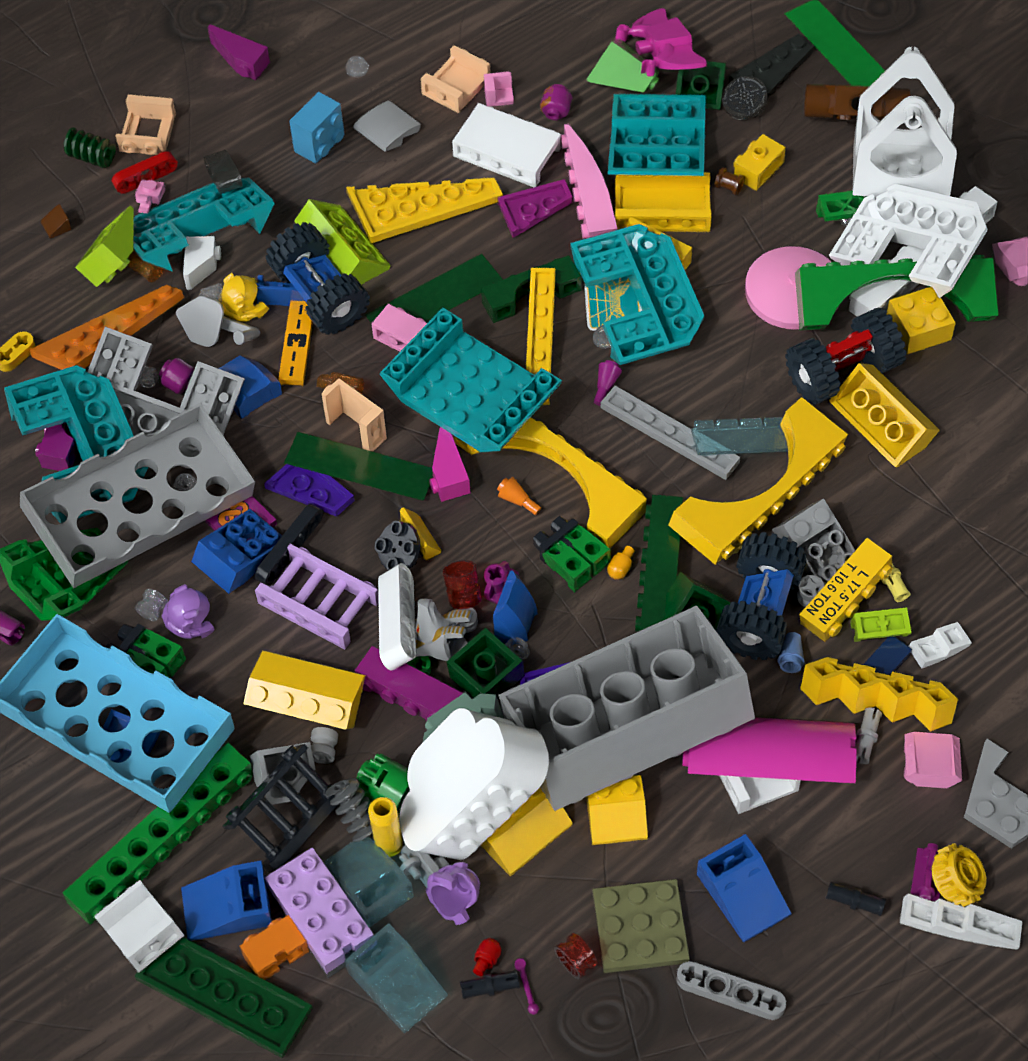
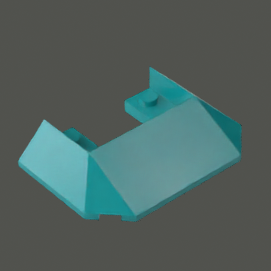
[133,178,274,272]
[571,224,704,365]
[4,365,148,524]

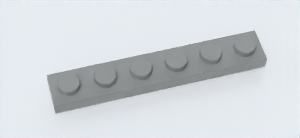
[601,386,740,480]

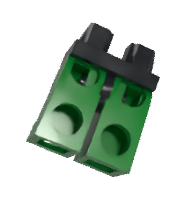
[533,516,611,593]
[105,623,186,678]

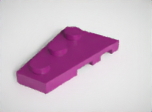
[498,179,572,238]

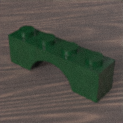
[481,255,581,323]

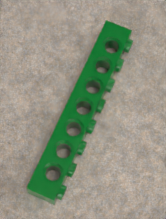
[63,743,253,925]

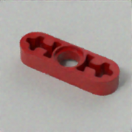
[112,151,178,194]

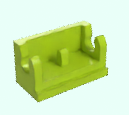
[850,608,912,642]

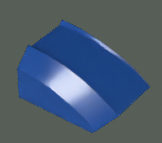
[218,356,282,419]
[493,570,538,647]

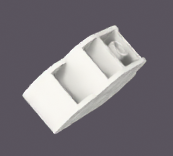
[399,708,549,860]

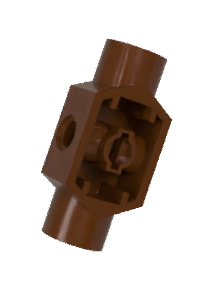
[804,84,910,120]

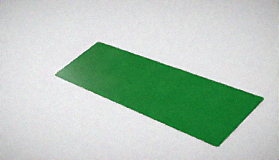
[785,0,885,86]

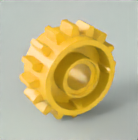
[932,843,986,907]

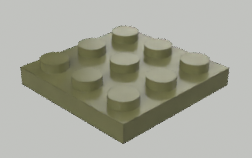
[593,879,689,973]

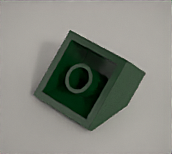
[676,60,727,110]
[664,572,731,631]

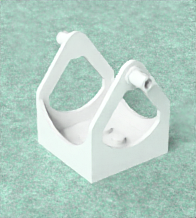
[853,47,957,197]

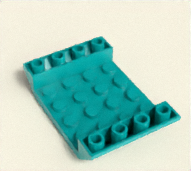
[380,308,562,452]

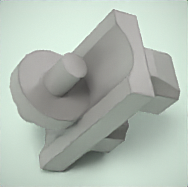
[399,844,449,888]

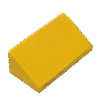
[400,507,441,560]

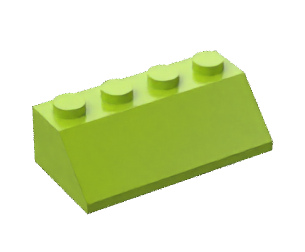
[294,199,391,285]

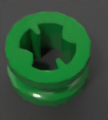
[407,656,431,675]

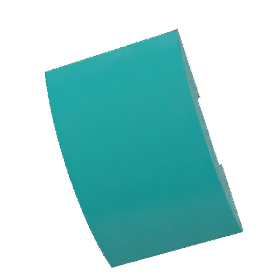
[608,94,706,176]

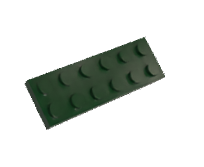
[135,937,313,1058]

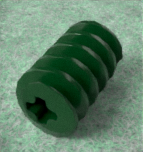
[64,127,116,168]

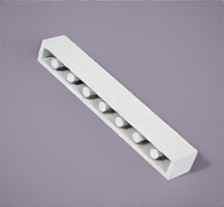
[849,186,998,316]

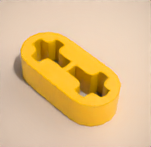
[0,332,35,372]

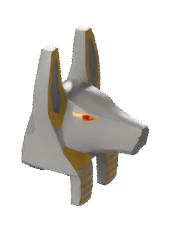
[415,599,472,661]

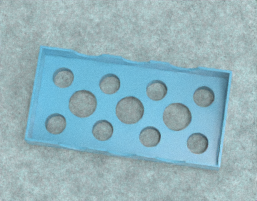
[0,614,235,813]

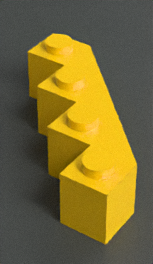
[801,657,958,731]

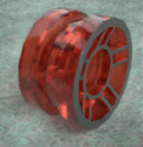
[554,933,598,979]

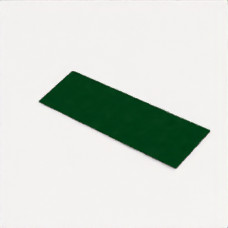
[365,254,503,324]
[284,432,433,501]

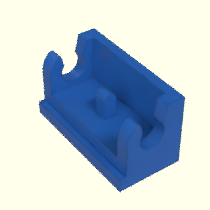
[256,275,305,306]

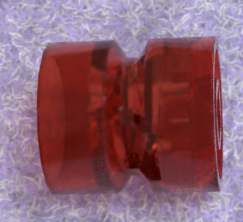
[442,560,482,609]

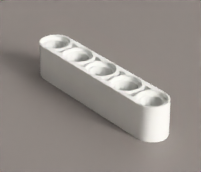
[378,563,416,671]

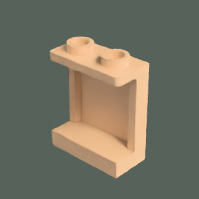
[421,45,490,113]

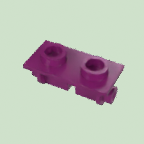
[910,843,940,902]

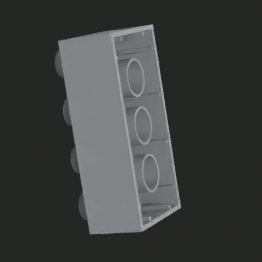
[499,606,755,811]

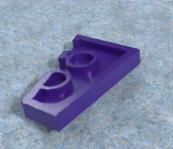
[264,464,355,517]

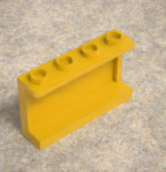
[615,172,711,232]

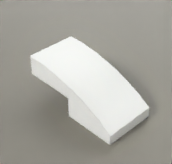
[908,622,972,668]

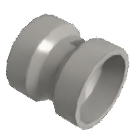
[311,727,338,764]

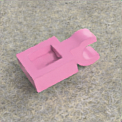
[135,180,165,214]

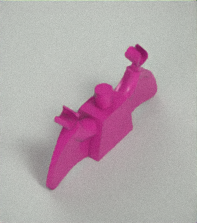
[616,8,707,76]

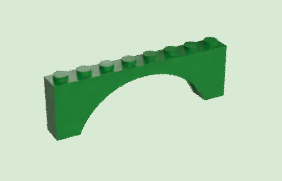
[795,255,998,331]

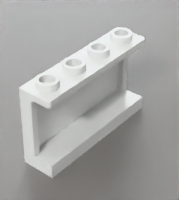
[452,103,561,187]

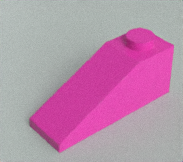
[430,427,470,502]

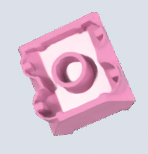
[992,236,1028,286]
[904,732,962,788]

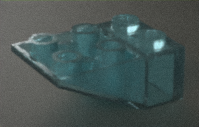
[323,836,414,928]
[345,923,448,1033]

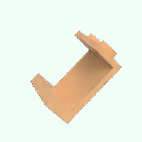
[322,378,387,452]

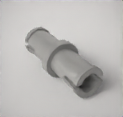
[855,707,882,764]

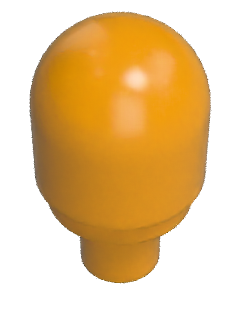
[607,546,635,580]

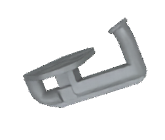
[176,296,260,347]

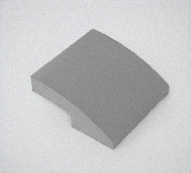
[353,101,421,152]

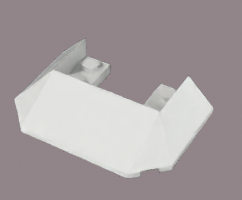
[829,184,988,298]

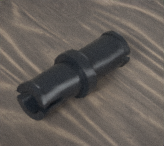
[826,882,886,916]
[460,970,520,1000]

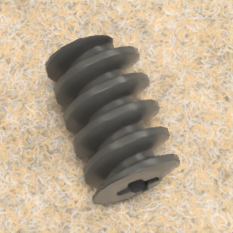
[325,778,372,842]

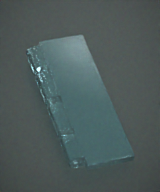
[691,417,788,455]

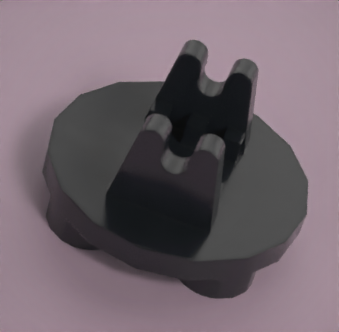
[374,520,423,570]

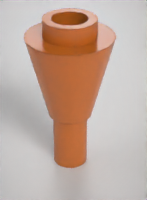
[497,477,542,516]

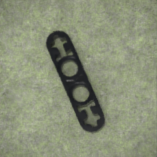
[255,503,324,586]

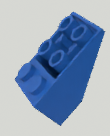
[191,509,282,594]
[697,834,791,943]
[181,861,272,941]

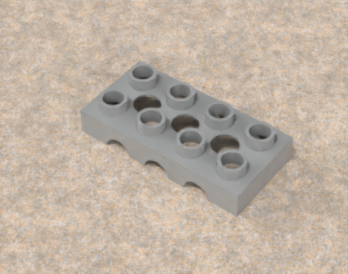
[20,403,255,588]

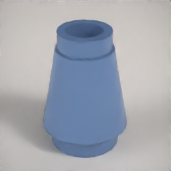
[778,632,804,673]

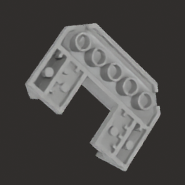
[88,327,245,457]

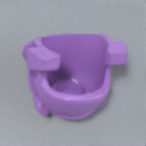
[162,584,215,639]
[426,862,480,925]

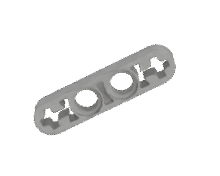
[677,962,786,1020]

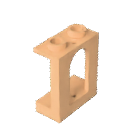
[116,95,176,155]

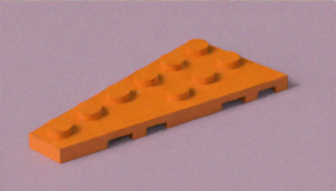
[29,285,184,370]

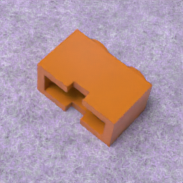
[240,915,309,980]

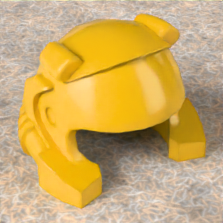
[221,273,269,322]

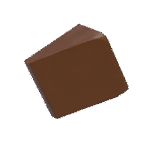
[40,204,72,239]

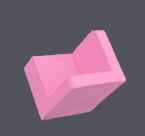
[484,72,514,106]

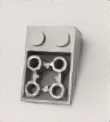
[772,499,856,585]

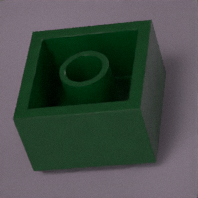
[447,628,525,699]

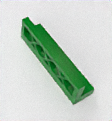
[816,191,868,221]

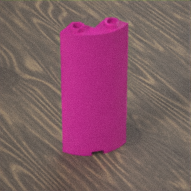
[683,717,856,783]

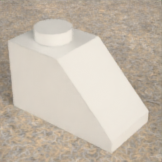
[183,236,221,290]

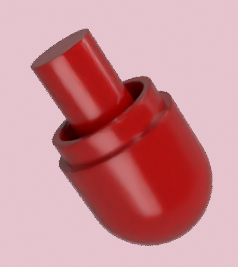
[473,938,501,976]

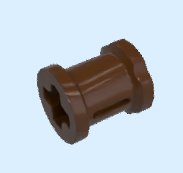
[715,167,745,195]

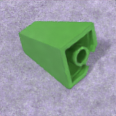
[587,39,660,92]

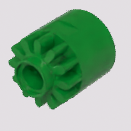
[356,753,410,817]

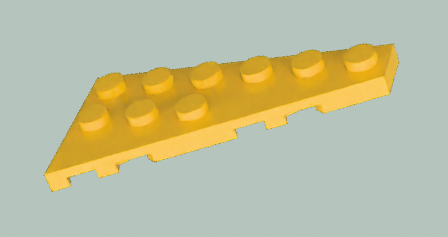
[346,178,503,243]

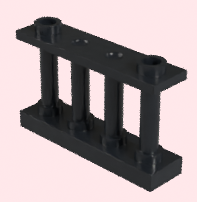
[223,744,337,873]

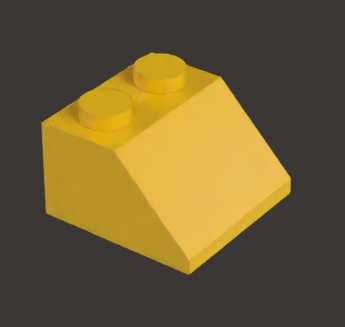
[586,775,648,845]

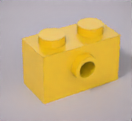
[733,134,786,191]

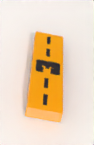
[278,301,313,386]

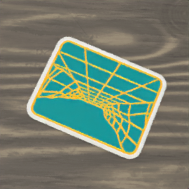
[584,276,642,331]

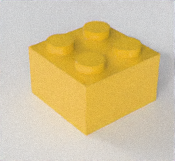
[887,287,955,354]

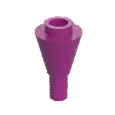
[594,360,622,406]

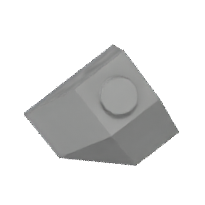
[250,742,315,805]

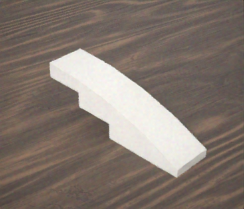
[900,893,1022,949]

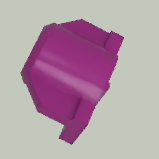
[484,561,519,604]

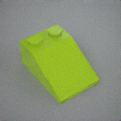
[75,205,134,287]

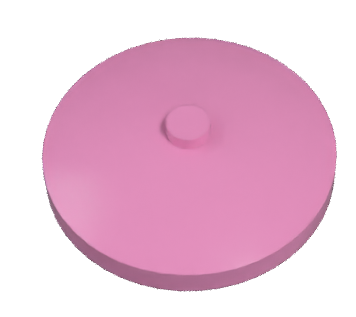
[745,246,838,329]

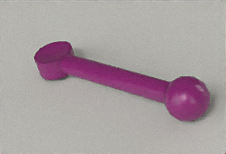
[514,958,539,1015]

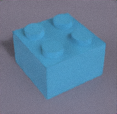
[290,92,344,164]

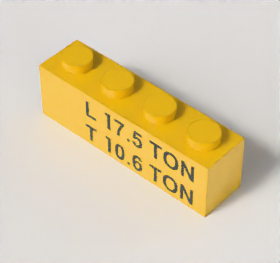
[799,538,893,642]

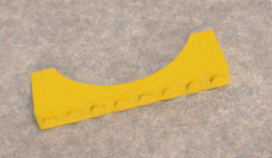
[668,397,848,565]
[452,417,647,548]

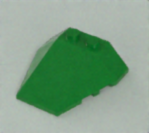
[0,528,128,621]

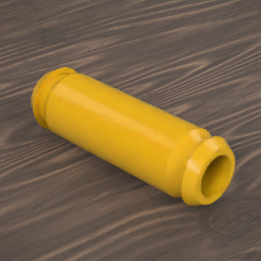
[368,797,403,857]

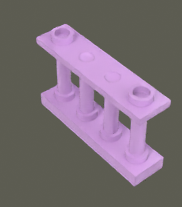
[255,544,379,650]

